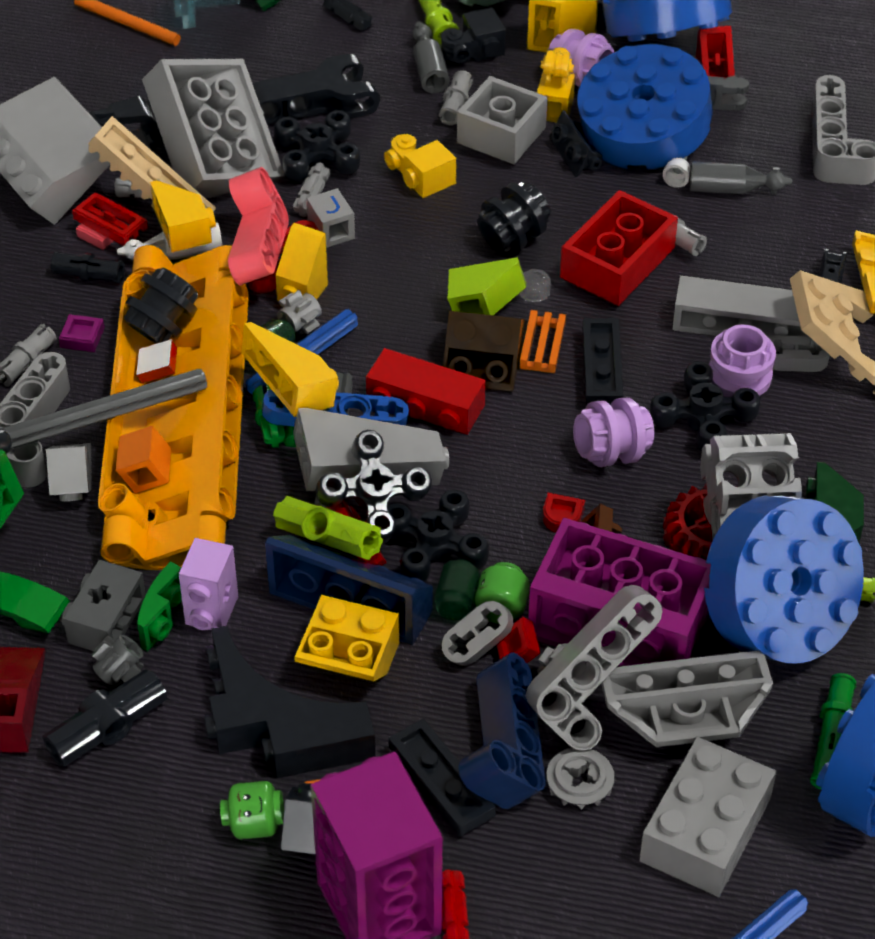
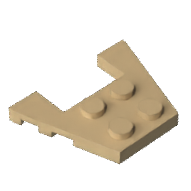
[790,270,875,395]

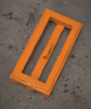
[519,310,566,373]

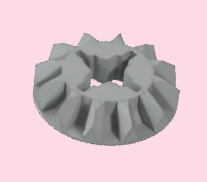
[546,748,615,810]

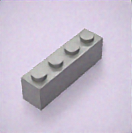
[672,275,808,337]

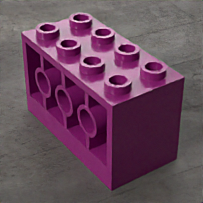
[528,517,711,667]
[311,752,443,939]

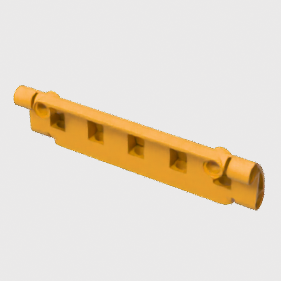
[98,245,249,570]

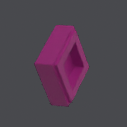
[59,314,105,352]

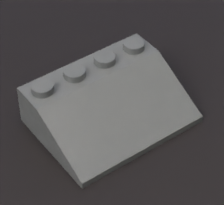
[142,59,285,198]
[0,77,111,225]

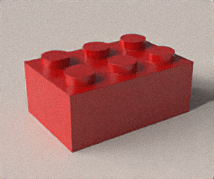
[560,190,678,306]

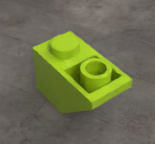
[447,257,526,316]

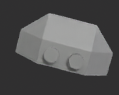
[601,651,773,747]

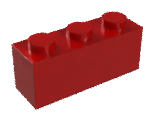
[366,348,486,435]

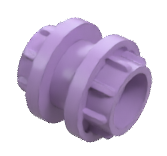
[547,29,614,88]
[709,324,776,397]
[573,397,654,467]

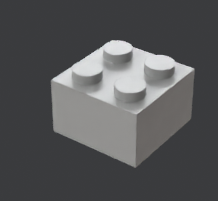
[457,76,547,164]

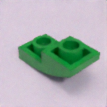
[137,561,182,652]
[0,571,70,633]

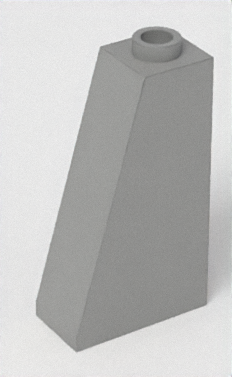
[293,408,449,491]

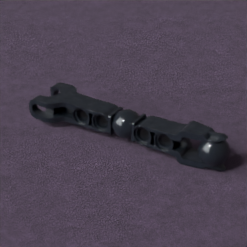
[89,54,380,152]

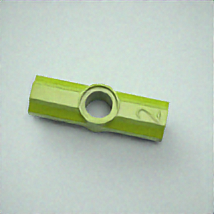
[273,496,383,560]

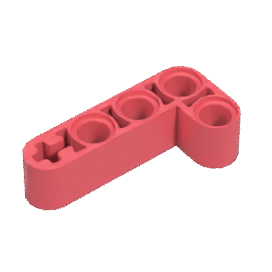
[228,167,289,285]

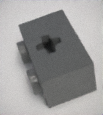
[62,560,146,652]

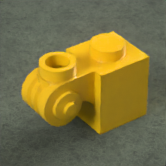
[537,47,575,122]
[384,134,456,198]

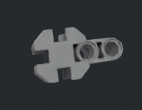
[700,433,802,540]

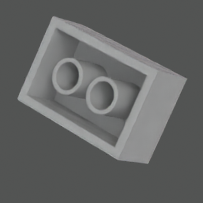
[639,737,776,897]

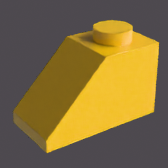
[150,180,216,252]
[276,223,328,301]

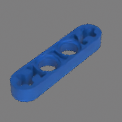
[262,390,409,426]

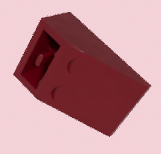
[0,647,46,753]

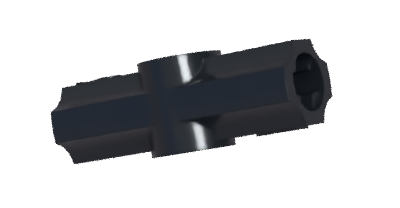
[42,669,167,767]

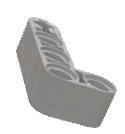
[812,75,875,185]
[0,352,70,488]
[526,585,662,751]

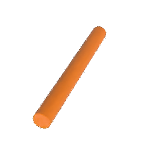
[74,0,181,46]

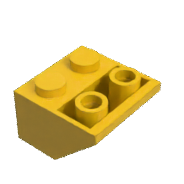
[527,0,598,53]
[294,595,399,682]

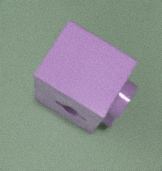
[179,538,238,630]

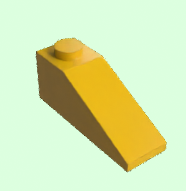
[241,322,339,417]

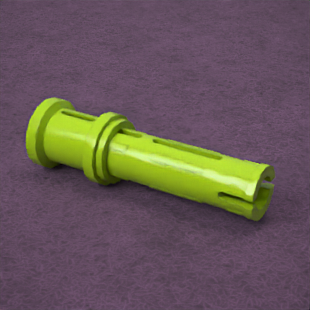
[418,0,459,47]

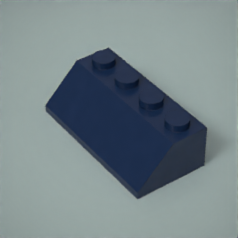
[265,535,433,645]

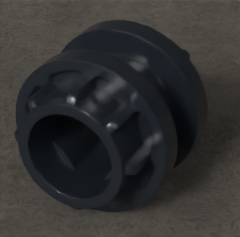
[477,182,551,253]
[124,267,198,344]

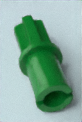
[252,385,286,448]

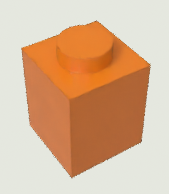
[116,425,172,493]

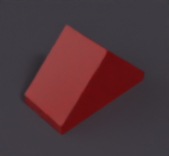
[695,26,735,79]

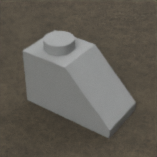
[46,443,91,501]

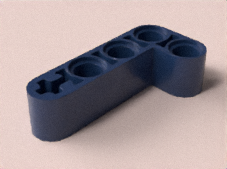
[458,653,545,810]

